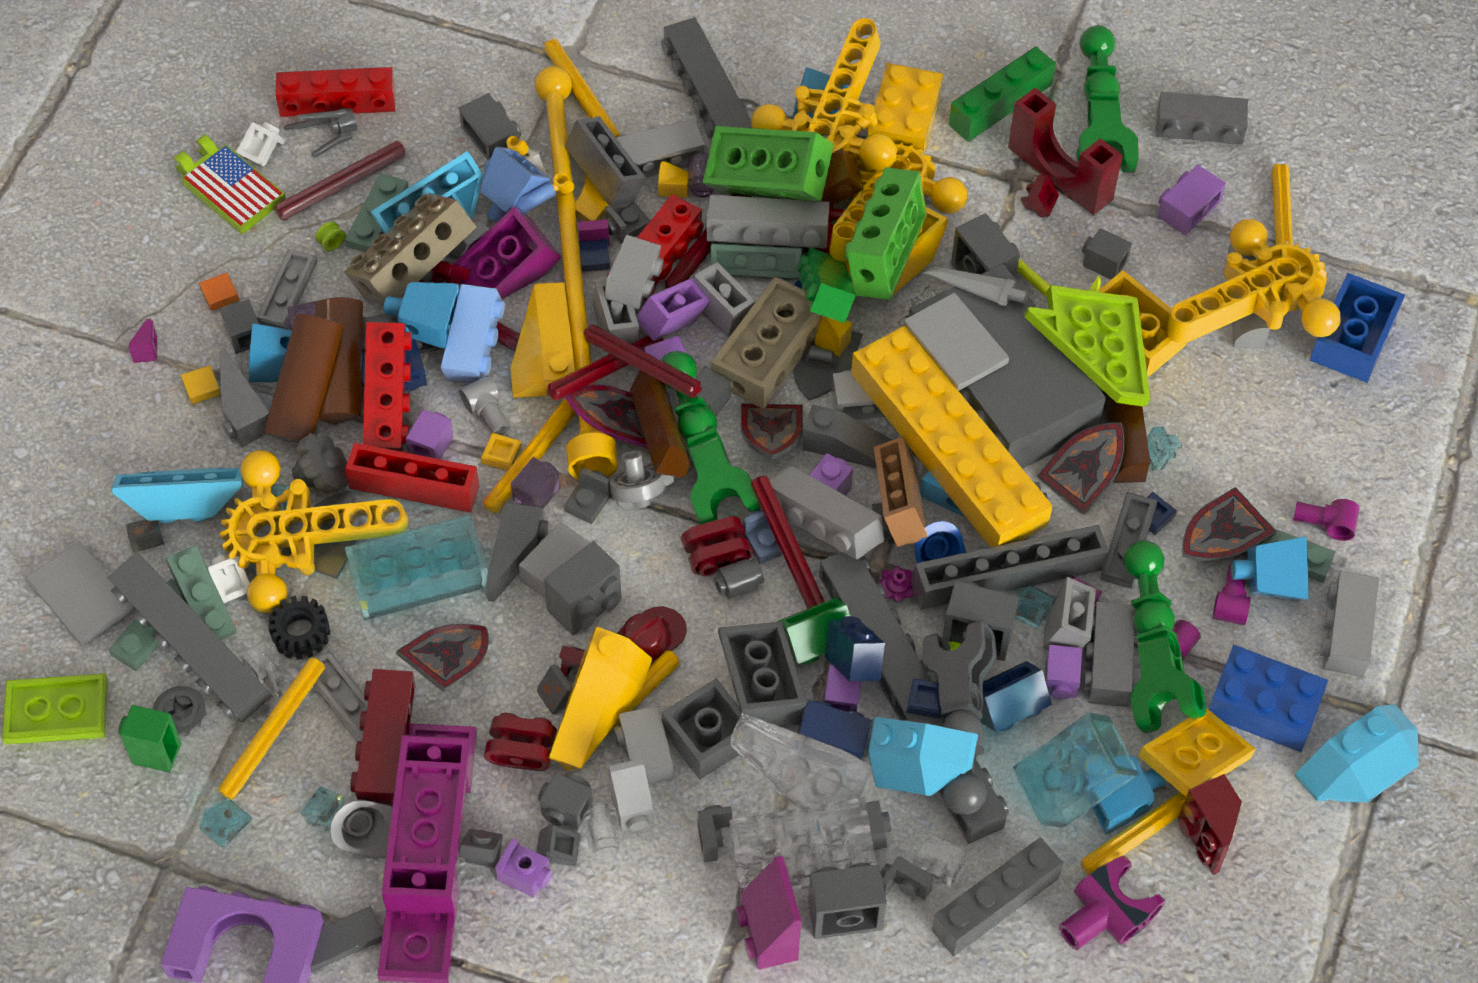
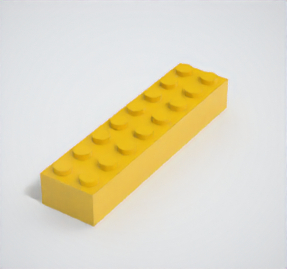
[851,325,1053,548]

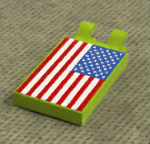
[173,134,286,234]

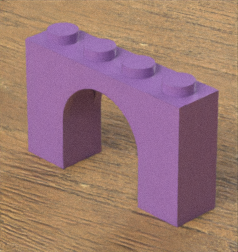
[161,886,325,983]

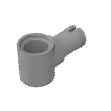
[459,375,510,435]

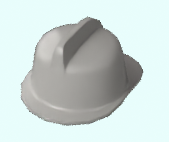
[330,799,393,858]

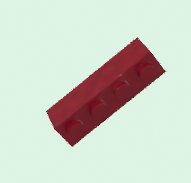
[350,669,416,807]

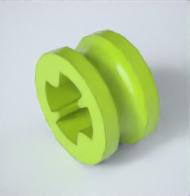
[315,221,346,252]

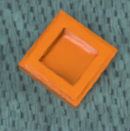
[199,272,239,311]

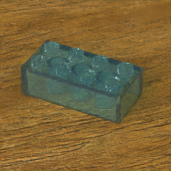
[345,514,488,620]

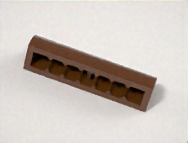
[315,297,363,425]
[263,313,344,443]
[630,370,689,478]
[1101,389,1150,483]

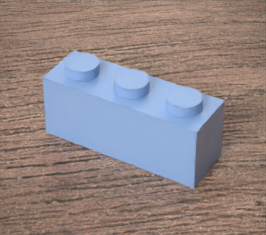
[441,284,505,383]

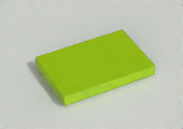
[2,673,108,745]

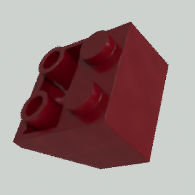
[1178,774,1242,875]

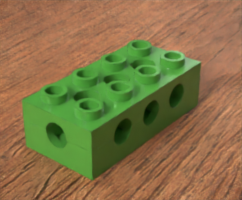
[703,126,834,202]
[845,167,927,300]

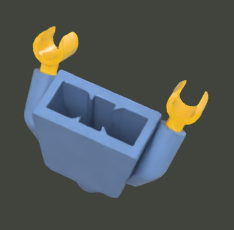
[481,136,575,222]

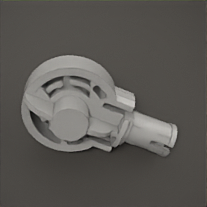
[609,451,694,510]

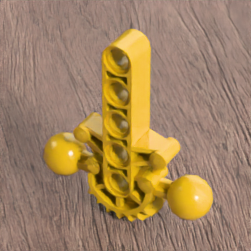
[751,18,897,171]
[830,142,968,262]
[1167,219,1341,343]
[220,450,409,614]

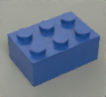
[1310,273,1405,383]
[1209,644,1328,752]

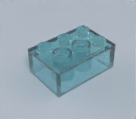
[1013,712,1139,828]

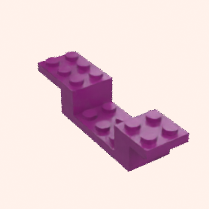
[377,723,477,983]

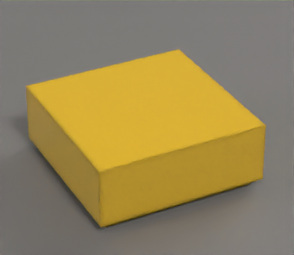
[181,365,221,404]
[481,433,522,471]

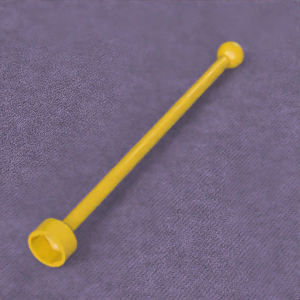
[535,66,619,480]

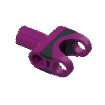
[1059,856,1166,950]

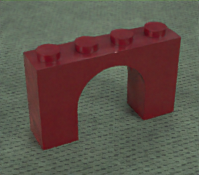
[1008,88,1123,216]

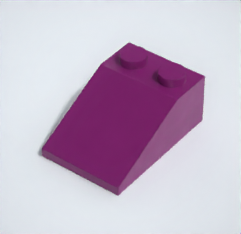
[454,206,562,299]
[736,855,801,970]

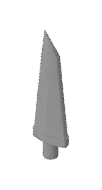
[921,268,1027,307]

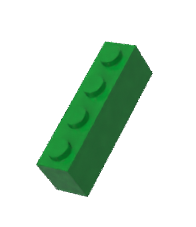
[949,46,1056,142]
[797,247,856,323]

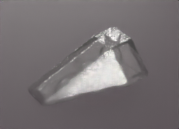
[729,713,872,834]

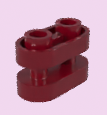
[680,516,753,577]
[483,713,557,771]

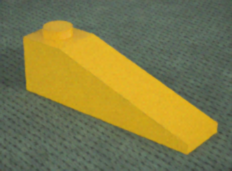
[510,282,575,398]
[549,626,652,770]

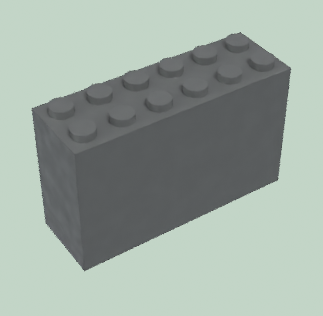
[909,264,1106,469]

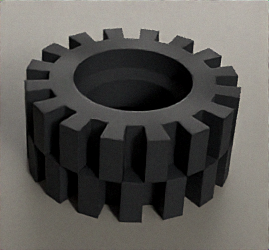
[268,596,330,660]

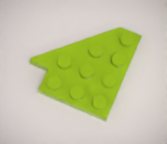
[1024,285,1151,407]

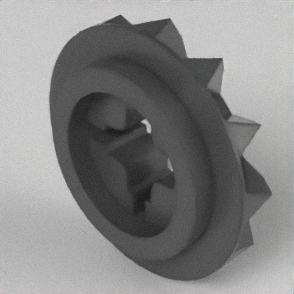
[152,686,206,735]

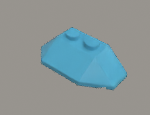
[370,151,484,239]
[112,468,243,523]
[1295,704,1419,803]
[866,717,978,796]

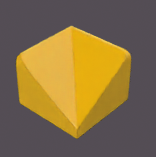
[658,161,690,198]
[815,316,852,357]

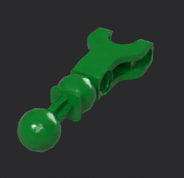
[1076,25,1139,173]
[661,350,761,524]
[1123,540,1206,734]

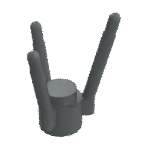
[284,108,357,157]

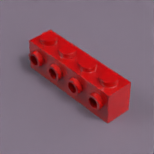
[275,67,396,117]
[607,194,704,303]
[363,322,412,451]
[345,443,480,513]

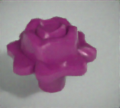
[878,566,914,603]

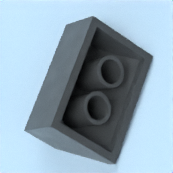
[718,621,806,729]

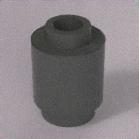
[714,558,764,599]

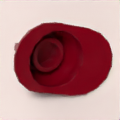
[617,606,687,665]

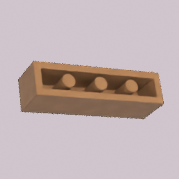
[874,437,928,547]

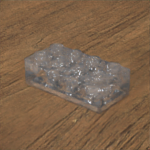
[729,797,876,893]

